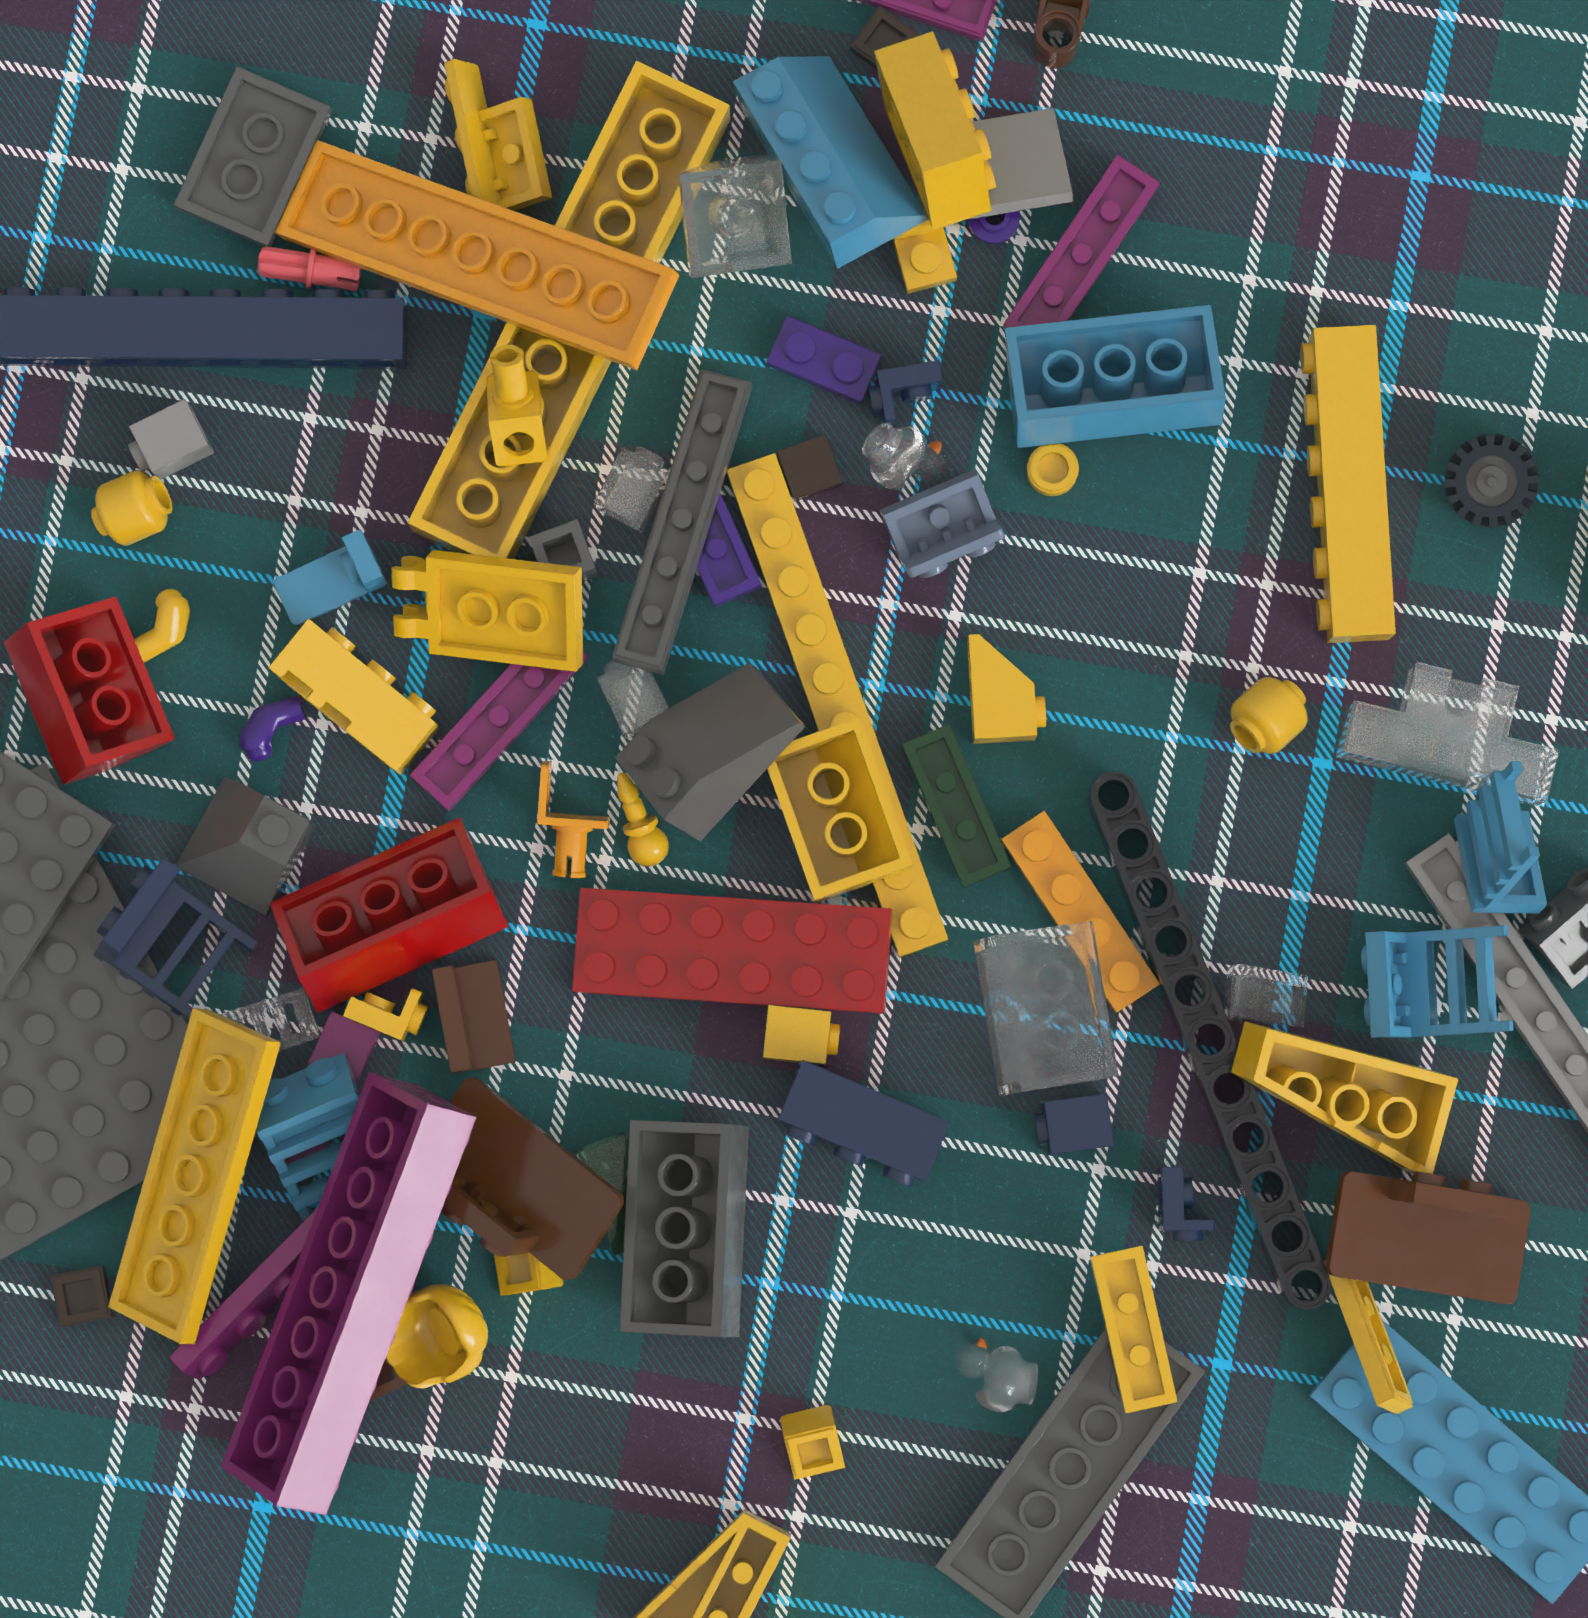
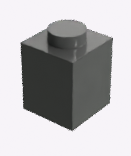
[528,519,598,582]

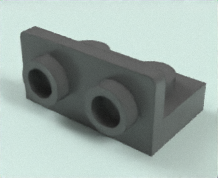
[1518,868,1588,989]

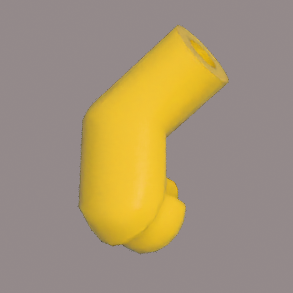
[134,589,190,663]

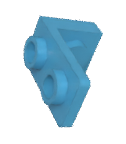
[273,529,388,626]

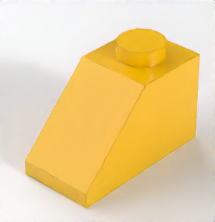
[967,634,1046,744]

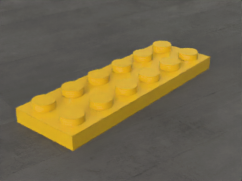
[108,1008,281,1344]

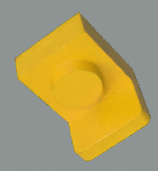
[892,209,957,294]
[343,988,429,1041]

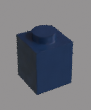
[1034,1093,1114,1155]

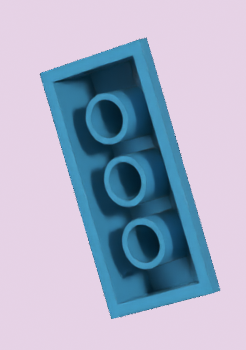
[733,56,928,269]
[1005,305,1226,448]

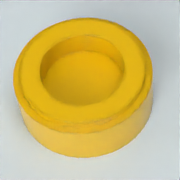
[1026,443,1079,496]

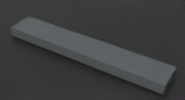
[612,369,752,675]

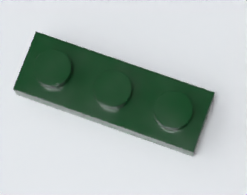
[901,724,1011,889]

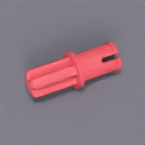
[257,246,361,293]

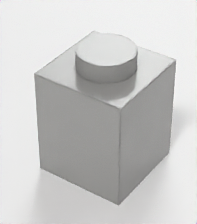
[128,399,214,480]

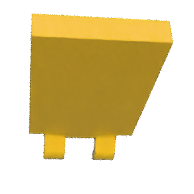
[392,550,583,672]

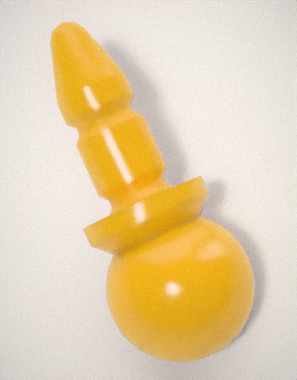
[617,772,669,867]

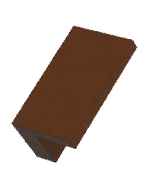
[432,960,516,1074]

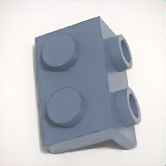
[880,469,1005,578]

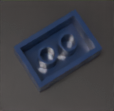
[778,1060,950,1187]

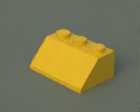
[767,717,913,903]

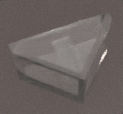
[1223,964,1308,1027]

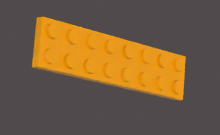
[275,140,680,370]

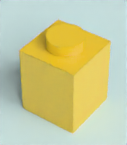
[763,1005,840,1066]

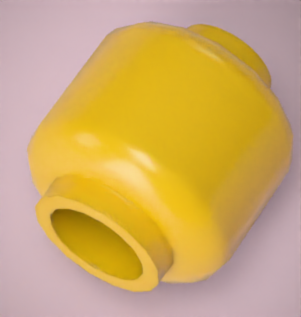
[91,470,173,546]
[1230,677,1308,754]

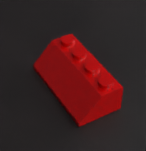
[270,817,509,1013]

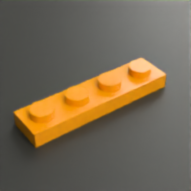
[1000,810,1160,1014]

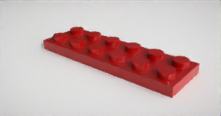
[572,888,893,1014]

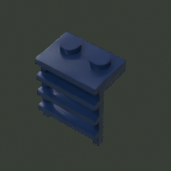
[93,857,258,1020]

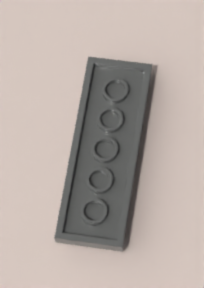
[934,1328,1205,1618]

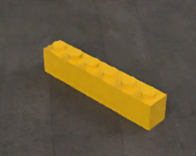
[1300,325,1396,643]

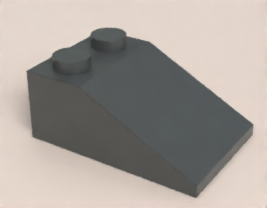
[615,663,805,842]

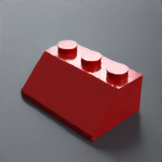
[3,597,175,785]

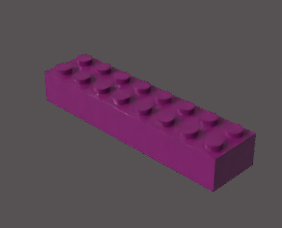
[220,1072,476,1515]

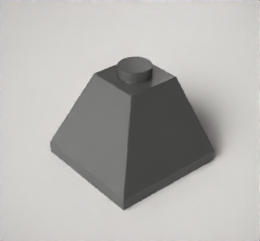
[175,776,317,916]

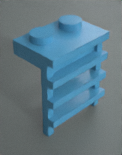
[1454,761,1547,914]
[1361,925,1513,1038]
[256,1053,360,1221]

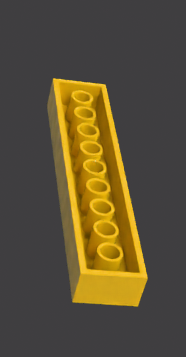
[407,61,731,559]

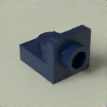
[868,360,942,429]
[1157,1167,1216,1241]

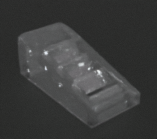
[219,988,320,1052]

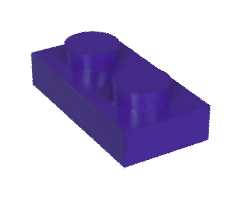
[766,315,881,405]
[697,493,762,608]

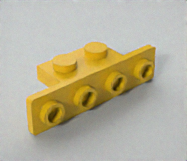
[444,59,552,211]

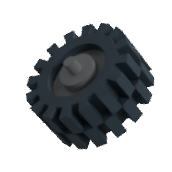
[1445,434,1539,528]

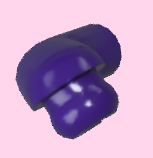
[239,695,305,762]

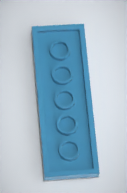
[1308,1320,1588,1604]

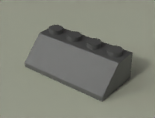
[620,1120,749,1337]

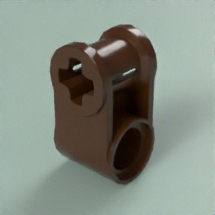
[1032,0,1091,69]

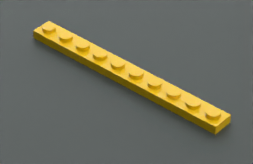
[727,453,948,958]

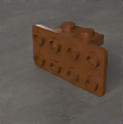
[441,1078,624,1280]
[1325,1171,1531,1304]

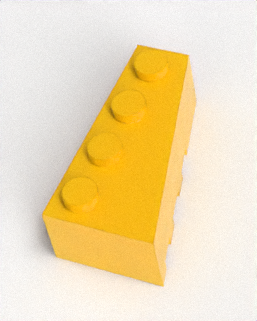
[1231,1021,1458,1174]

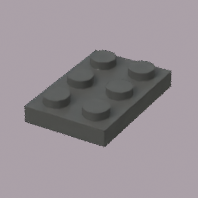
[174,66,333,247]

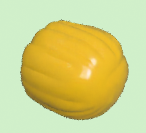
[385,1284,488,1389]

